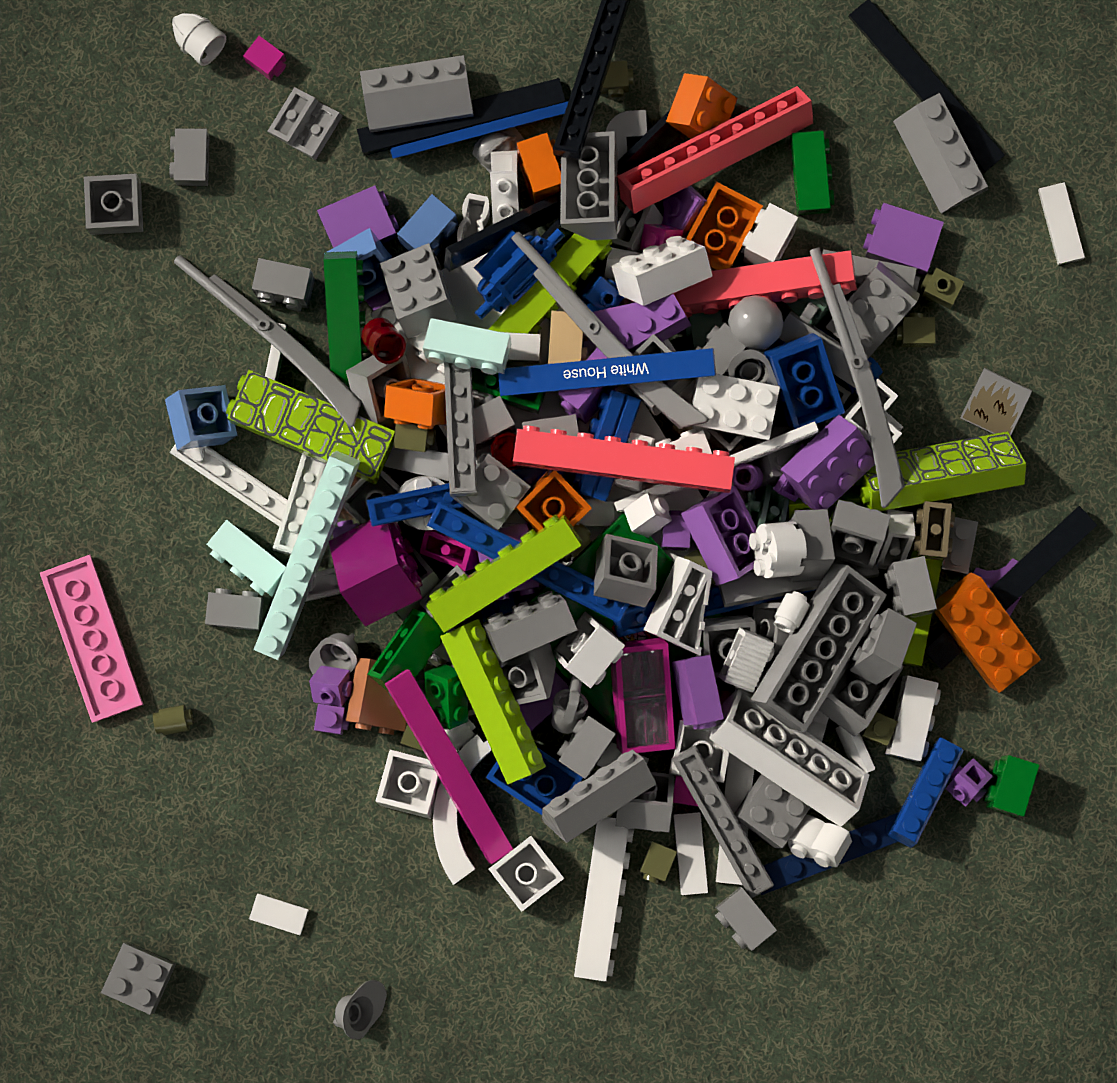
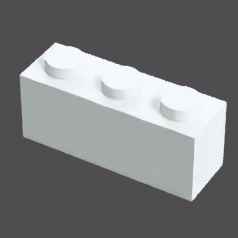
[885,676,941,762]

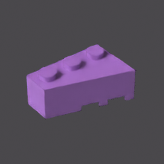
[593,294,691,354]

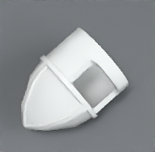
[172,13,226,66]

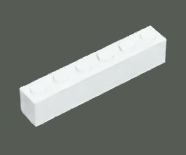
[574,817,634,981]

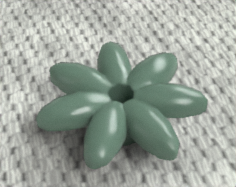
[745,490,761,517]

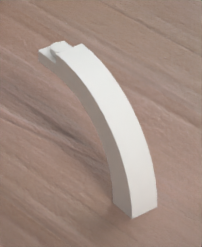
[433,734,492,885]

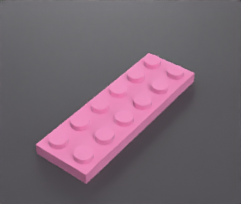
[40,555,144,723]

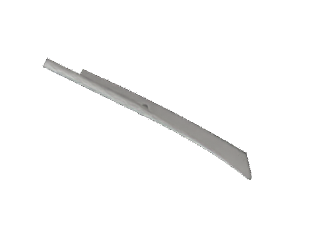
[511,232,709,429]
[809,247,905,508]
[174,255,361,427]

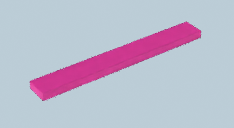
[385,669,513,864]

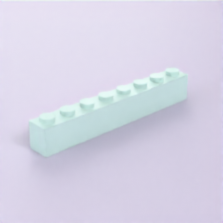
[254,451,361,660]

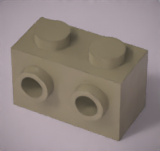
[913,501,955,560]

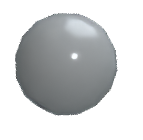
[728,295,784,351]

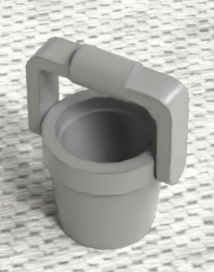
[551,675,588,734]

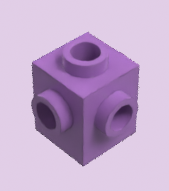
[946,758,993,807]

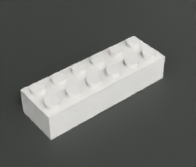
[709,687,869,827]

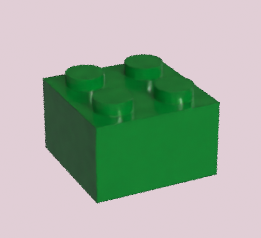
[984,755,1039,817]

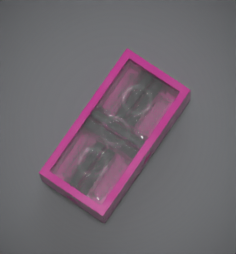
[611,638,675,754]

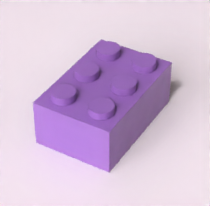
[780,415,875,510]
[681,485,757,586]

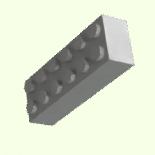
[751,564,887,732]

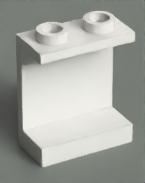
[490,151,520,224]

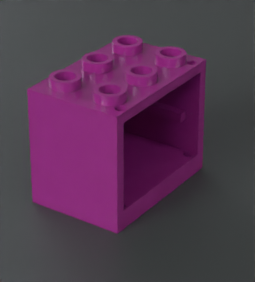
[328,520,423,627]

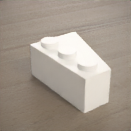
[643,556,712,656]

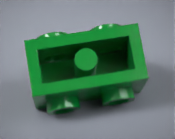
[425,664,468,730]

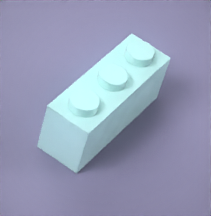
[423,318,512,375]
[206,520,286,597]

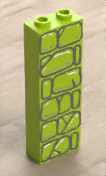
[226,370,395,484]
[854,431,1026,511]

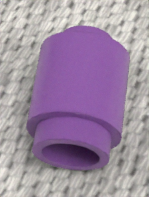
[732,463,763,491]

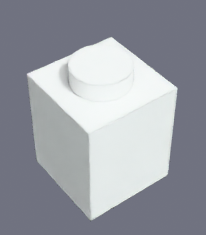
[624,493,672,538]

